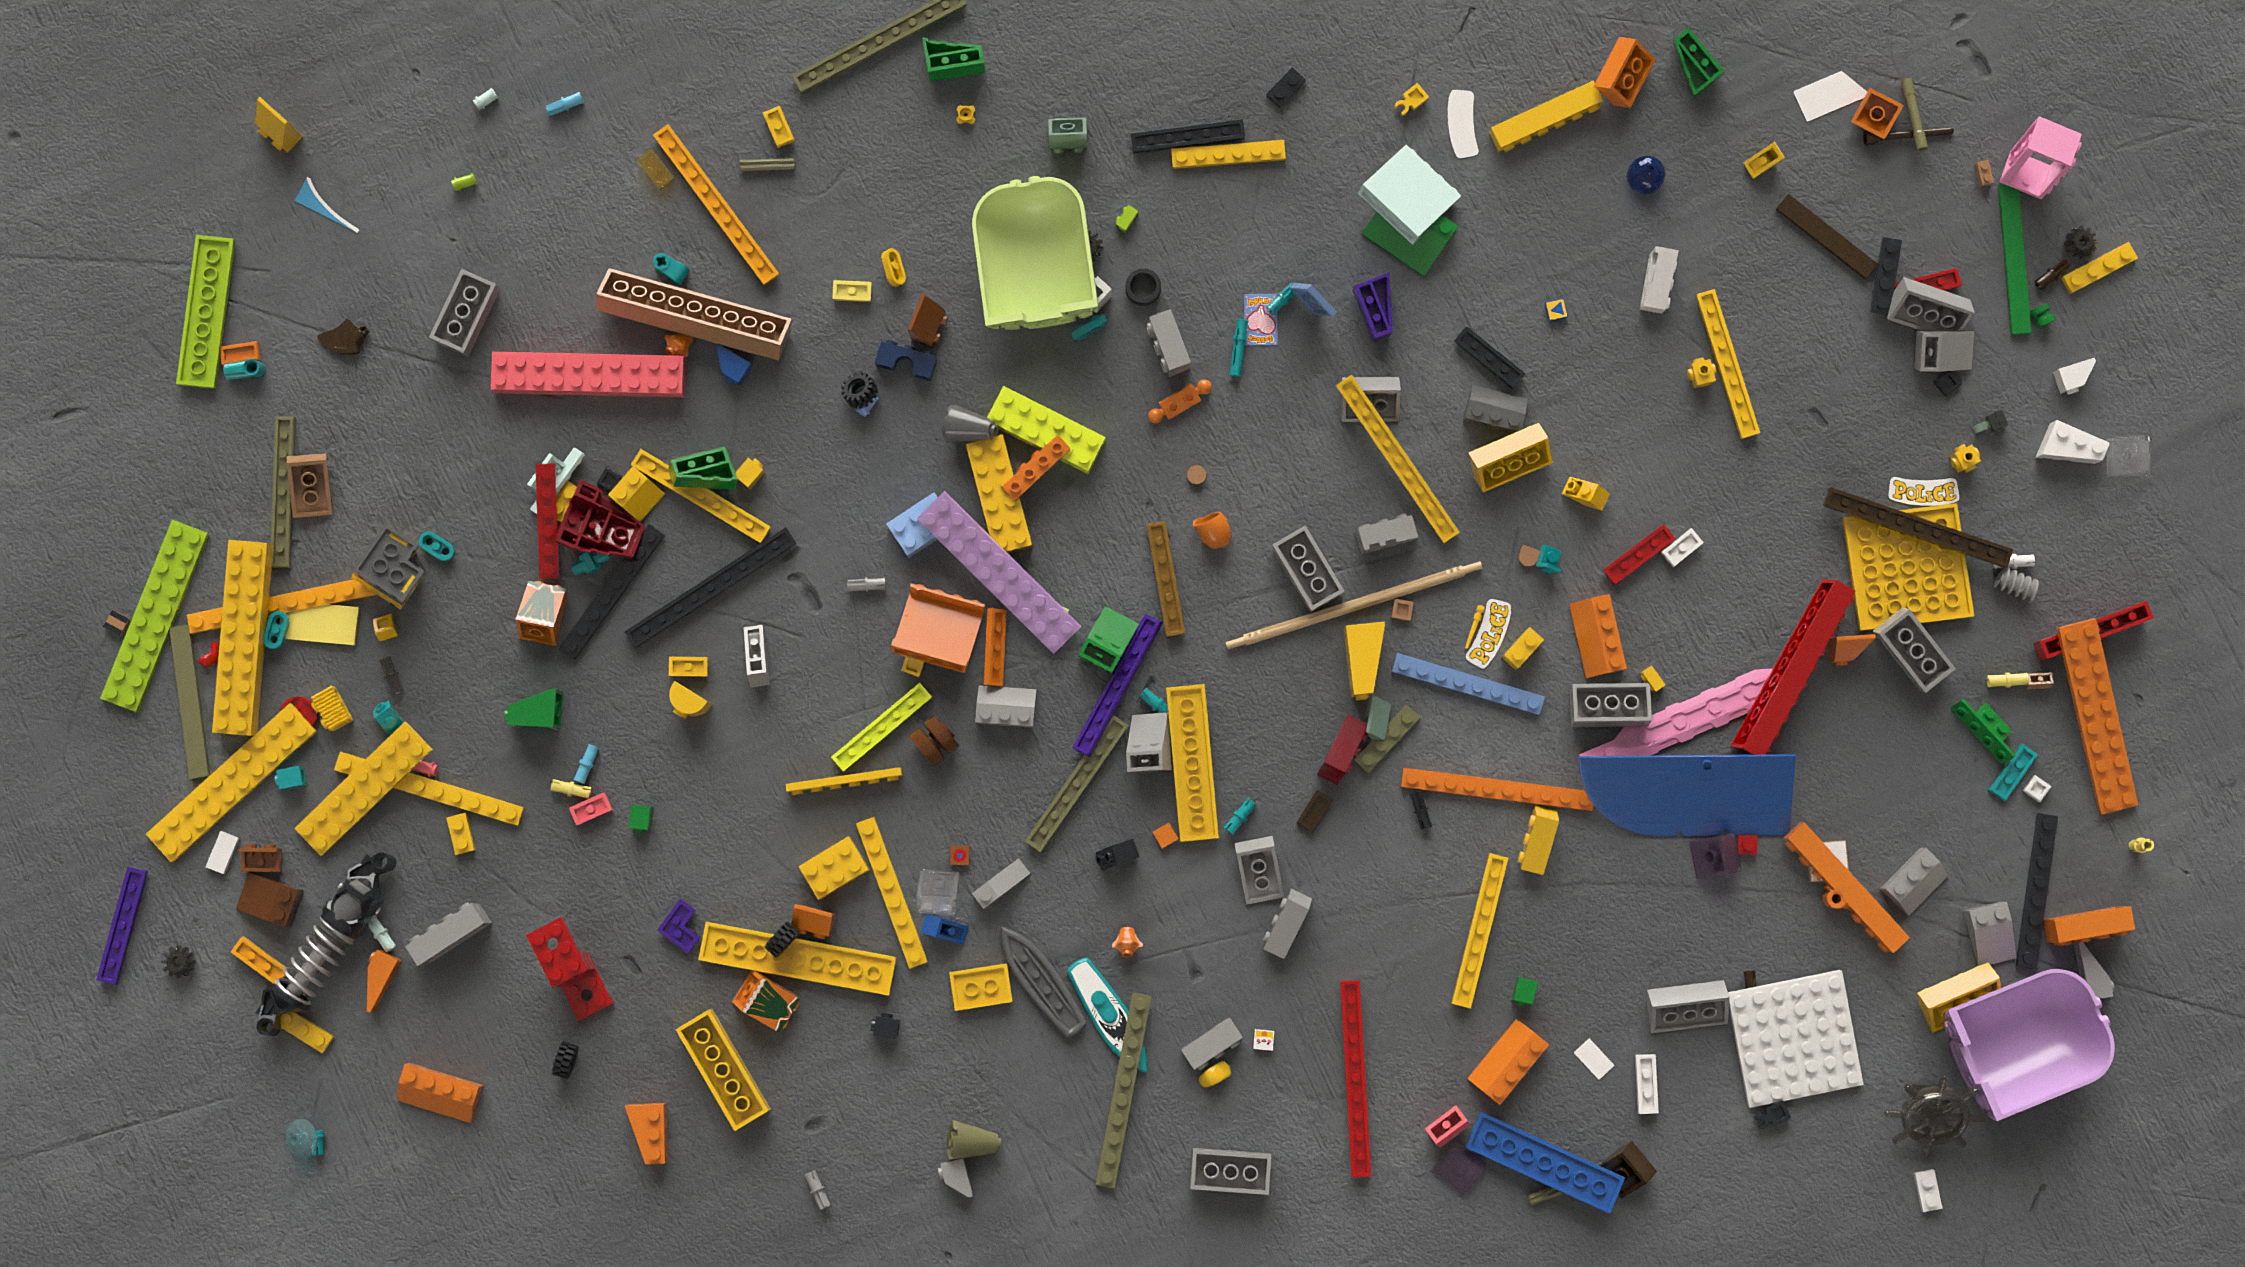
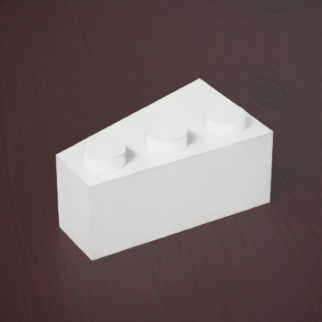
[1640,246,1679,314]
[2035,420,2110,464]

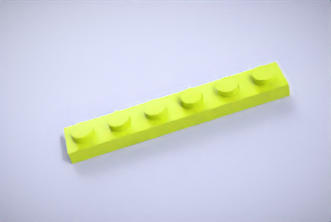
[831,683,932,772]

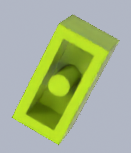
[1115,205,1138,233]

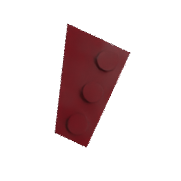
[1317,714,1368,785]

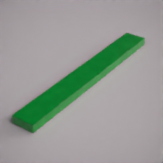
[1998,185,2032,335]

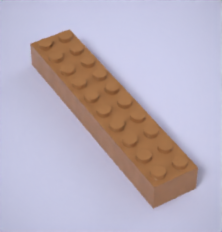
[596,268,792,360]

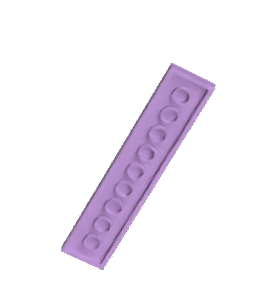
[917,491,1081,654]

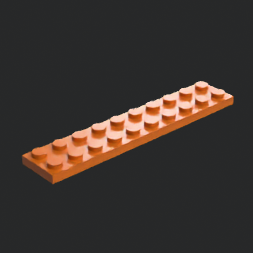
[2056,618,2138,815]

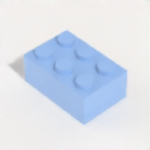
[886,492,938,558]

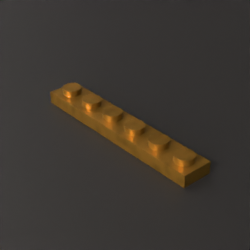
[1146,521,1185,637]

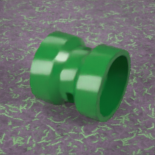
[2030,303,2056,328]

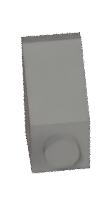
[938,1158,974,1197]

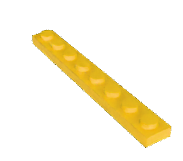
[1695,289,1760,439]
[631,449,771,543]
[856,817,928,969]
[1451,853,1508,1009]

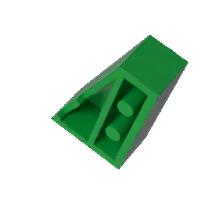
[1673,28,1724,99]
[922,38,986,82]
[668,446,738,489]

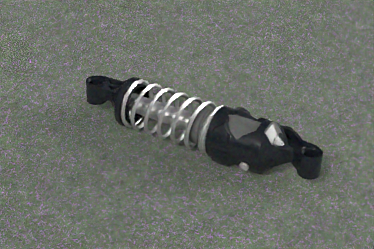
[255,852,397,1036]

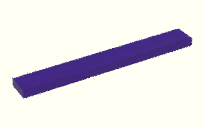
[1073,614,1163,757]

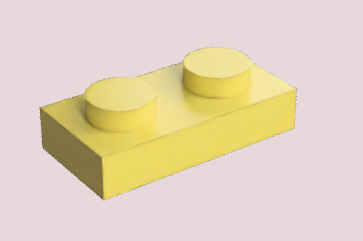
[832,280,872,302]

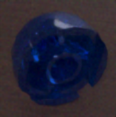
[1627,155,1666,195]

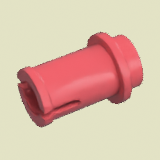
[412,761,438,777]

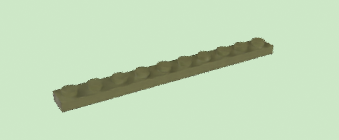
[792,0,967,94]
[1095,992,1152,1189]

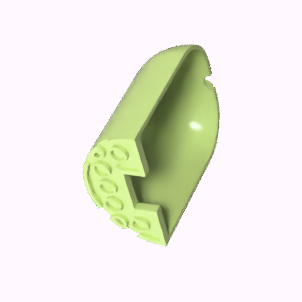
[972,176,1099,330]

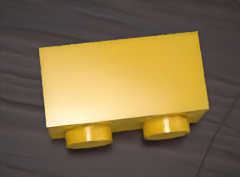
[1640,665,1665,692]

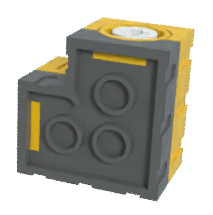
[351,523,424,610]

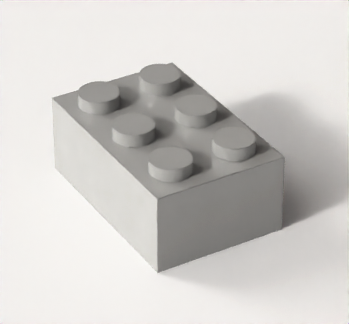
[1147,309,1191,377]

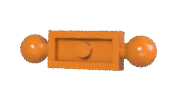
[1148,379,1212,424]

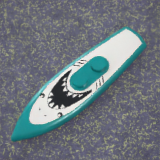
[1067,958,1147,1073]

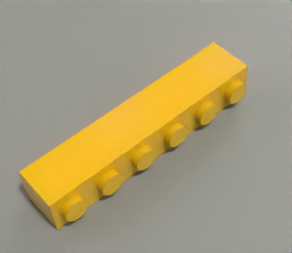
[1489,81,1603,152]

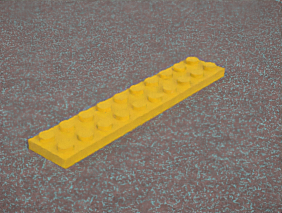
[146,703,317,863]
[698,922,897,996]

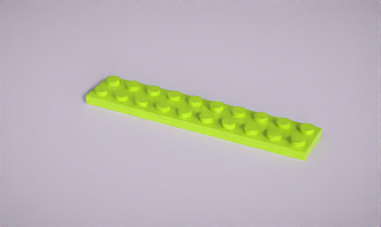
[100,520,209,712]

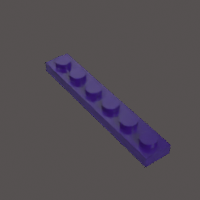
[96,867,148,985]

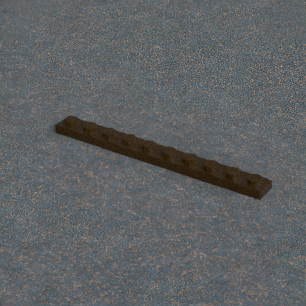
[1823,487,2013,568]

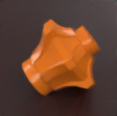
[664,333,693,358]
[1112,927,1143,957]

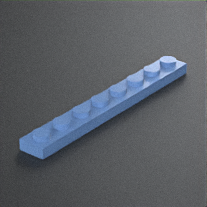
[1391,653,1545,715]

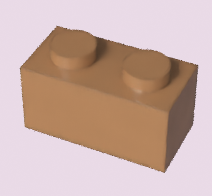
[1974,160,1994,188]
[2026,672,2054,690]

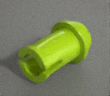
[451,173,477,192]

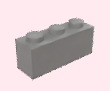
[1181,1017,1243,1070]

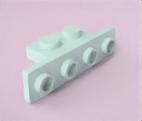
[528,448,585,514]

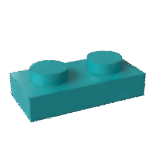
[1071,314,1107,343]

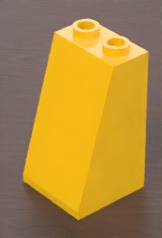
[1343,621,1385,700]

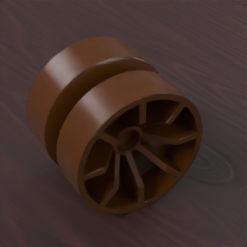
[909,715,960,767]

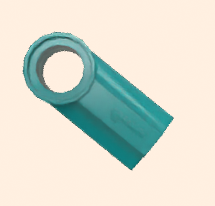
[223,359,266,381]

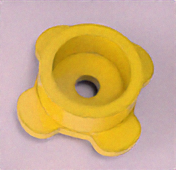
[956,105,975,124]

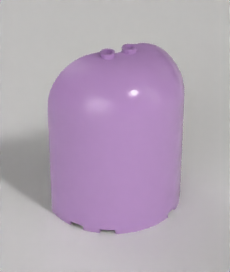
[1944,969,2115,1121]

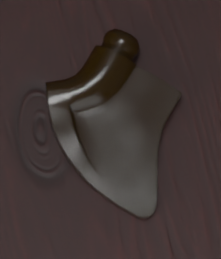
[317,318,369,355]

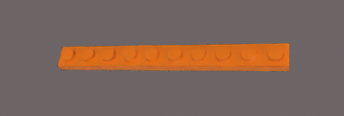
[1401,768,1593,811]

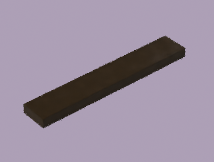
[1775,194,1878,279]

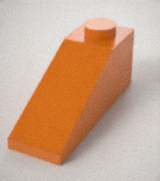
[367,950,402,1013]

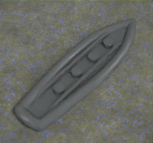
[1001,927,1087,1038]

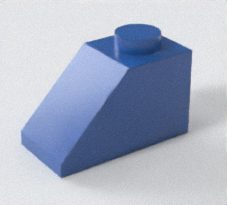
[716,344,753,386]
[921,914,969,945]

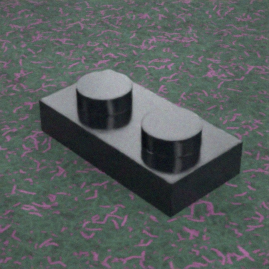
[1266,67,1306,108]

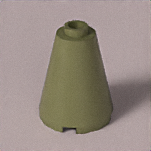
[946,1120,1001,1160]

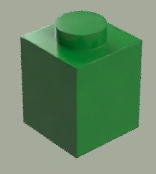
[629,805,653,834]
[1511,977,1538,1007]

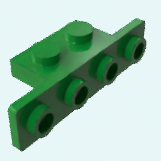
[1951,699,2016,765]

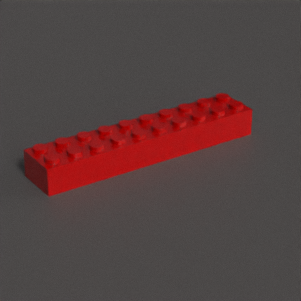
[1730,579,1856,755]

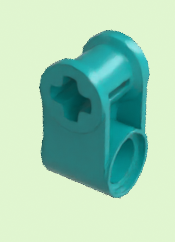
[653,253,691,286]

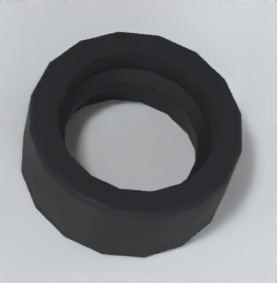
[1125,268,1161,306]

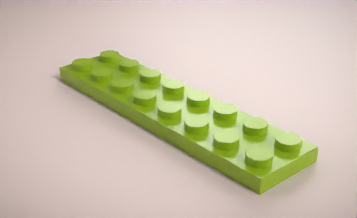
[176,235,236,389]

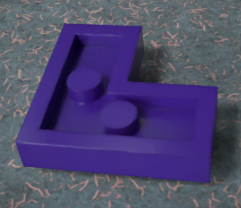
[657,899,701,953]

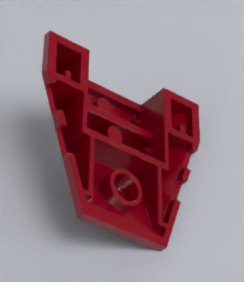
[555,480,645,558]

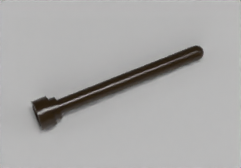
[1863,127,1954,146]

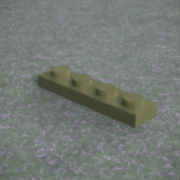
[1354,704,1420,773]

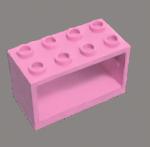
[1999,116,2082,199]

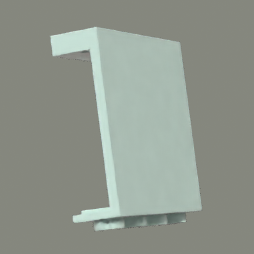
[1358,145,1461,245]

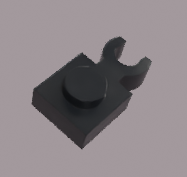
[1753,1100,1792,1129]

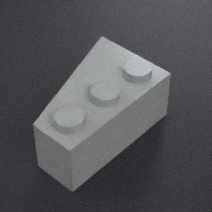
[1355,514,1418,555]
[1262,888,1312,959]

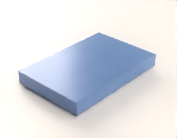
[1290,283,1337,317]

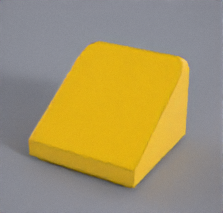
[373,614,398,641]

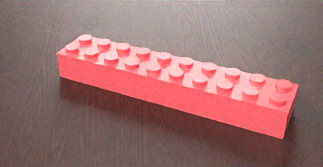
[491,352,686,398]

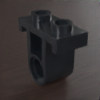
[1095,839,1140,870]

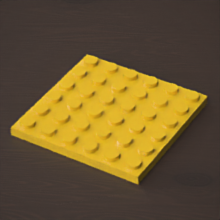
[1842,503,1974,631]

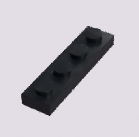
[1870,237,1902,315]
[1454,326,1526,389]

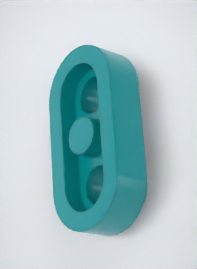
[419,531,455,561]
[263,611,290,649]

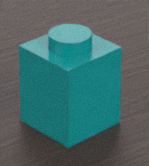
[275,766,307,790]

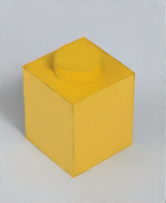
[735,458,765,489]

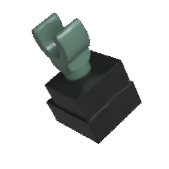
[1973,410,2008,434]

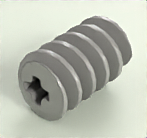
[1994,567,2039,603]

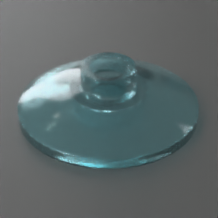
[286,1119,317,1158]

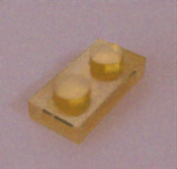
[636,148,675,190]

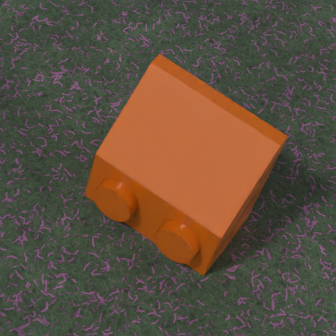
[1851,88,1904,139]
[791,904,836,939]

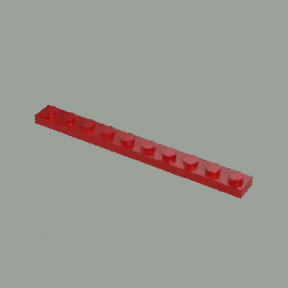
[1340,980,1371,1177]

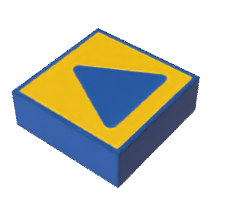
[1545,298,1568,322]

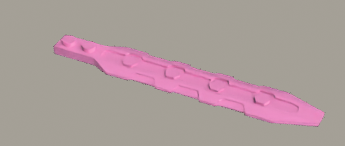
[1579,669,1772,756]

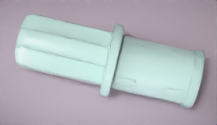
[369,915,396,952]

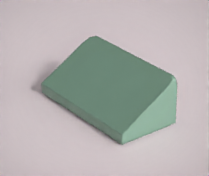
[1366,696,1391,740]

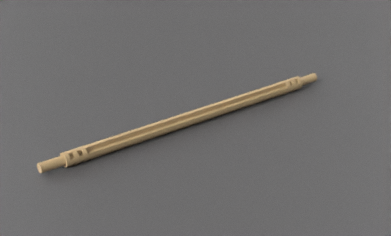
[1225,561,1482,649]

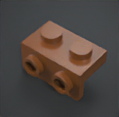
[238,844,282,872]

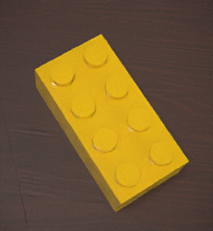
[1469,423,1553,493]

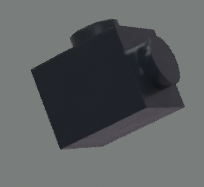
[870,1013,901,1039]

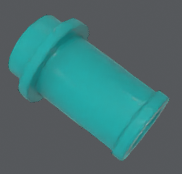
[309,1130,325,1155]

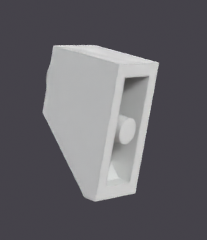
[2053,358,2096,395]

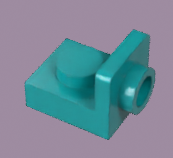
[1536,545,1562,575]

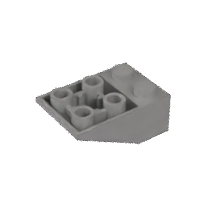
[1914,331,1974,372]
[1126,712,1172,773]

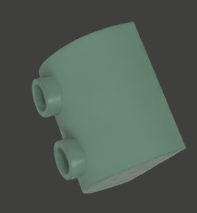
[1048,118,1087,153]

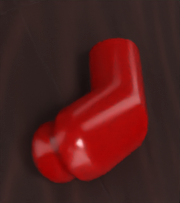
[199,642,220,667]

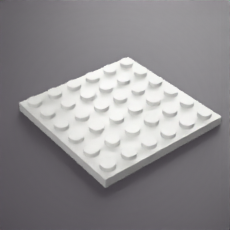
[1728,970,1863,1108]

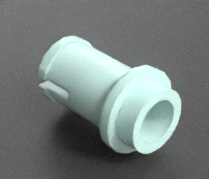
[473,88,498,110]

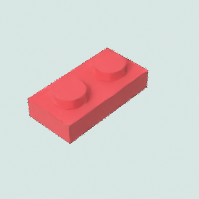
[569,792,613,826]

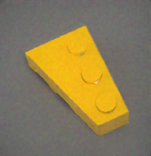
[1518,805,1559,875]

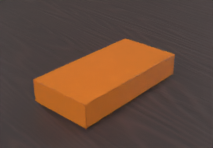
[220,341,261,366]

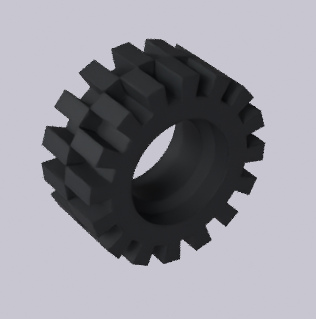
[841,372,878,409]
[764,922,799,958]
[552,1041,579,1079]

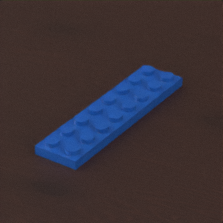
[1465,1112,1625,1214]

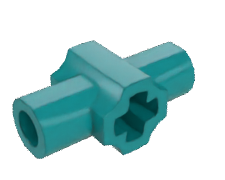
[571,552,611,576]

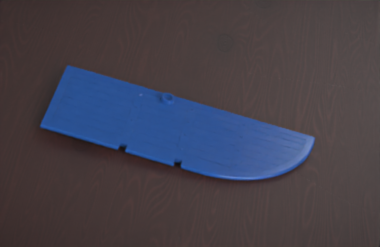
[1578,754,1796,836]

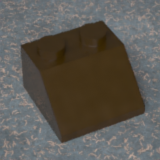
[1599,1141,1657,1198]

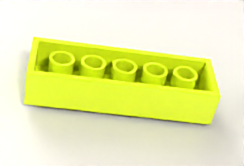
[987,386,1106,474]

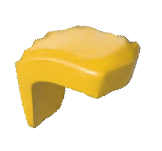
[1199,1061,1231,1088]

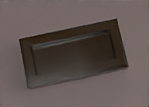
[1296,790,1333,833]

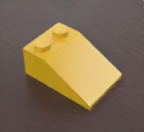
[255,97,303,153]

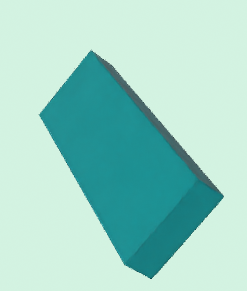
[1988,744,2038,802]

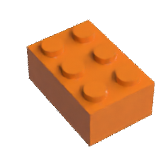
[1594,37,1656,108]

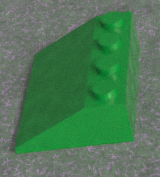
[1361,211,1458,277]

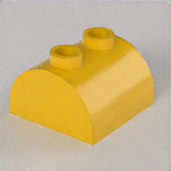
[669,681,712,719]

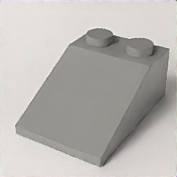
[1235,836,1284,904]
[1963,902,2016,966]

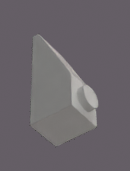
[744,625,770,687]
[972,858,1031,909]
[2073,942,2114,999]

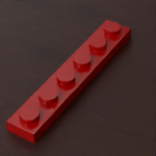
[535,463,559,579]

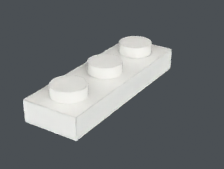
[1635,1054,1659,1114]

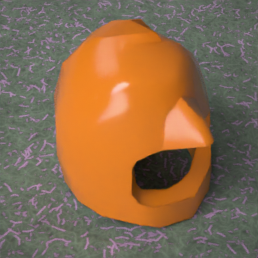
[1193,511,1232,549]

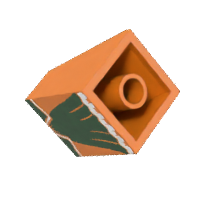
[515,581,568,646]
[732,970,800,1033]

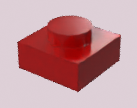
[1737,835,1758,855]

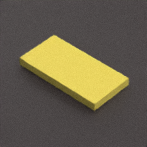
[279,604,360,646]

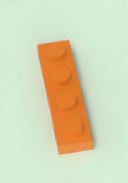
[984,608,1007,687]

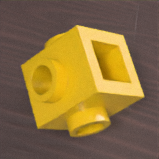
[1687,358,1716,389]
[1949,444,1981,473]

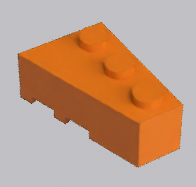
[625,1103,668,1164]

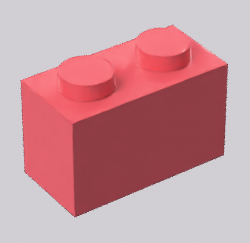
[1425,1106,1471,1148]

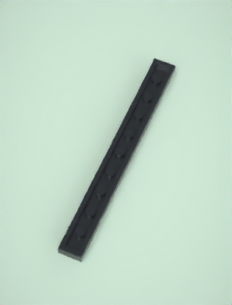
[625,527,797,648]

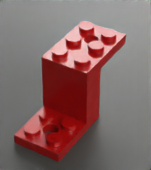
[526,917,614,1021]

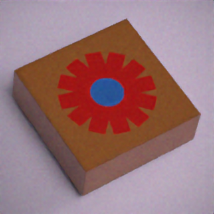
[950,846,970,866]

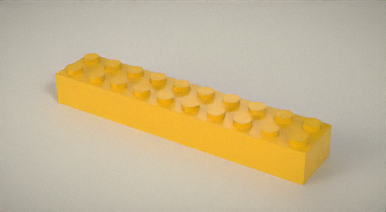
[212,540,273,736]

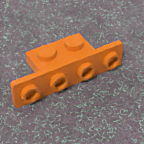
[1003,435,1070,500]

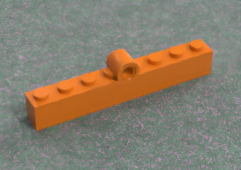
[1783,822,1910,953]

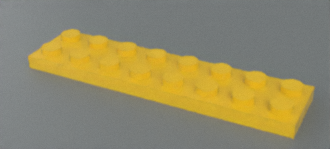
[1166,684,1219,842]
[294,722,433,856]

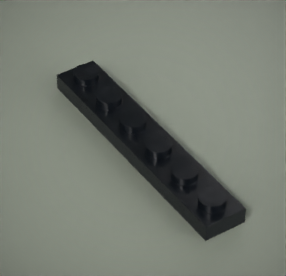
[1131,119,1245,154]

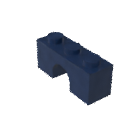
[875,340,937,381]

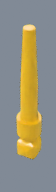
[1465,605,1485,649]

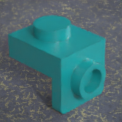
[373,701,404,735]

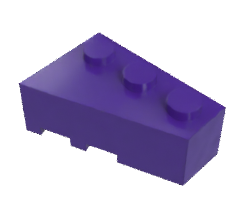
[1352,272,1393,343]

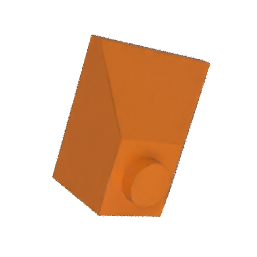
[1828,634,1876,666]

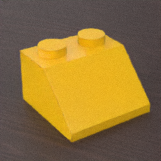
[608,466,665,522]

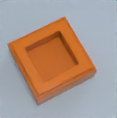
[1152,822,1179,848]

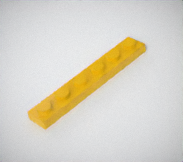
[1171,140,1286,169]
[786,767,903,795]

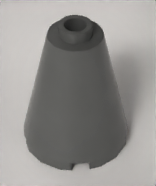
[942,405,998,443]

